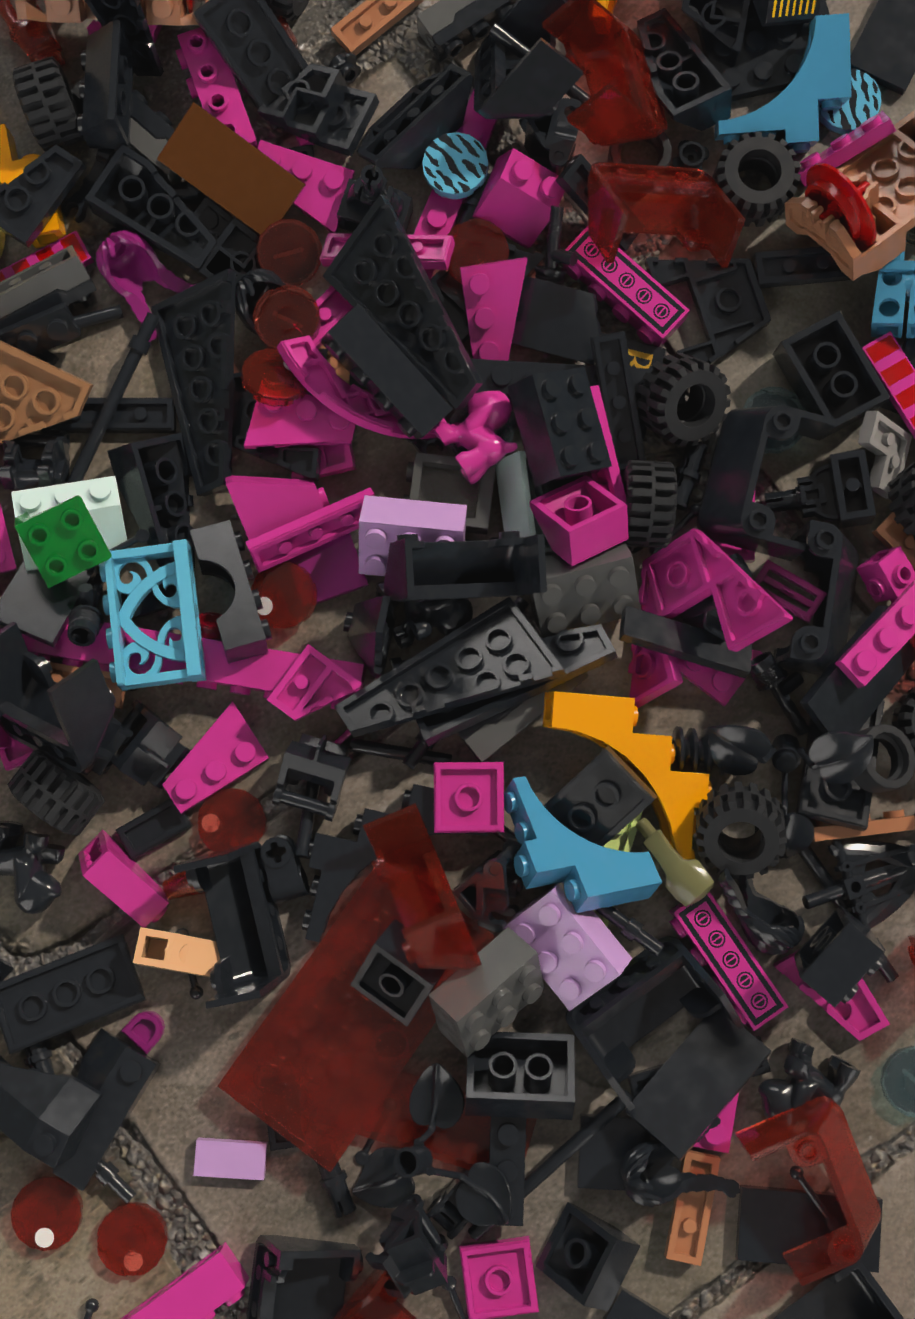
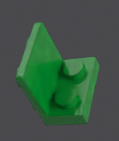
[14,495,111,588]

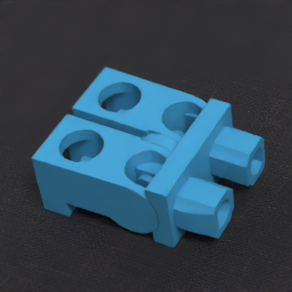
[871,251,915,338]

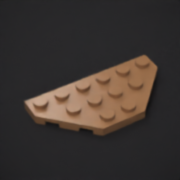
[0,340,93,444]

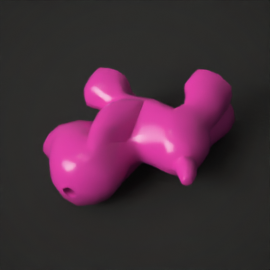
[433,391,518,485]

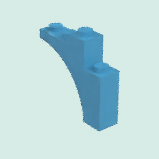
[714,13,852,154]
[504,776,662,913]

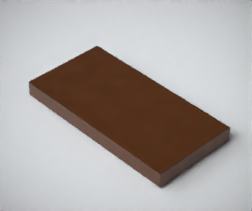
[157,102,306,236]

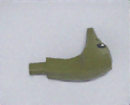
[635,818,714,907]

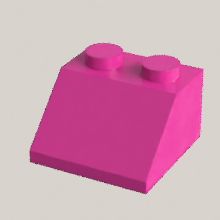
[472,148,565,249]
[529,475,629,566]

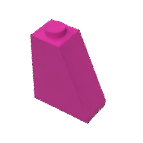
[225,475,330,540]
[78,829,169,928]

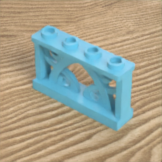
[99,539,207,691]

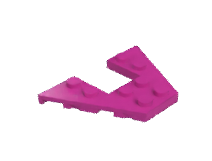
[628,528,793,708]

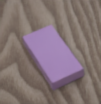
[193,1137,268,1180]

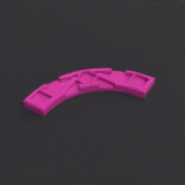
[277,335,446,439]

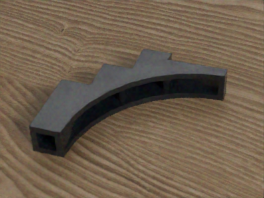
[302,783,488,942]

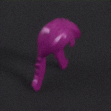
[96,230,196,342]

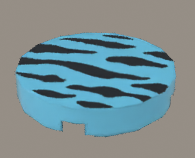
[818,69,881,135]
[422,132,489,199]

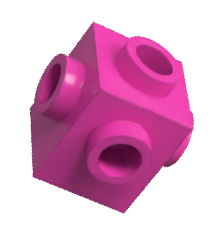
[856,546,915,603]

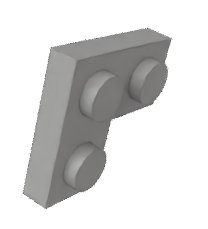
[858,411,912,499]

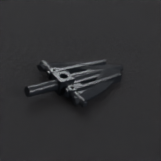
[802,839,915,931]

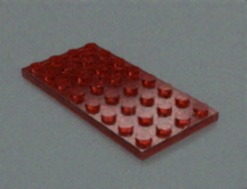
[218,855,496,1172]

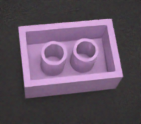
[359,495,467,576]
[504,882,632,1011]

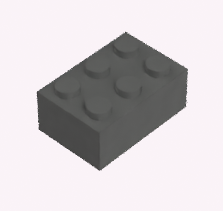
[529,541,641,637]
[429,927,545,1057]

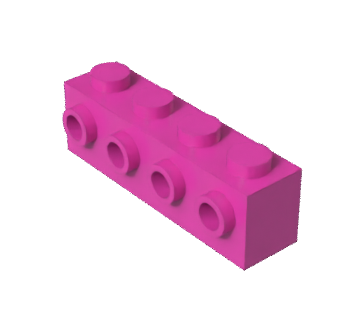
[175,27,258,148]

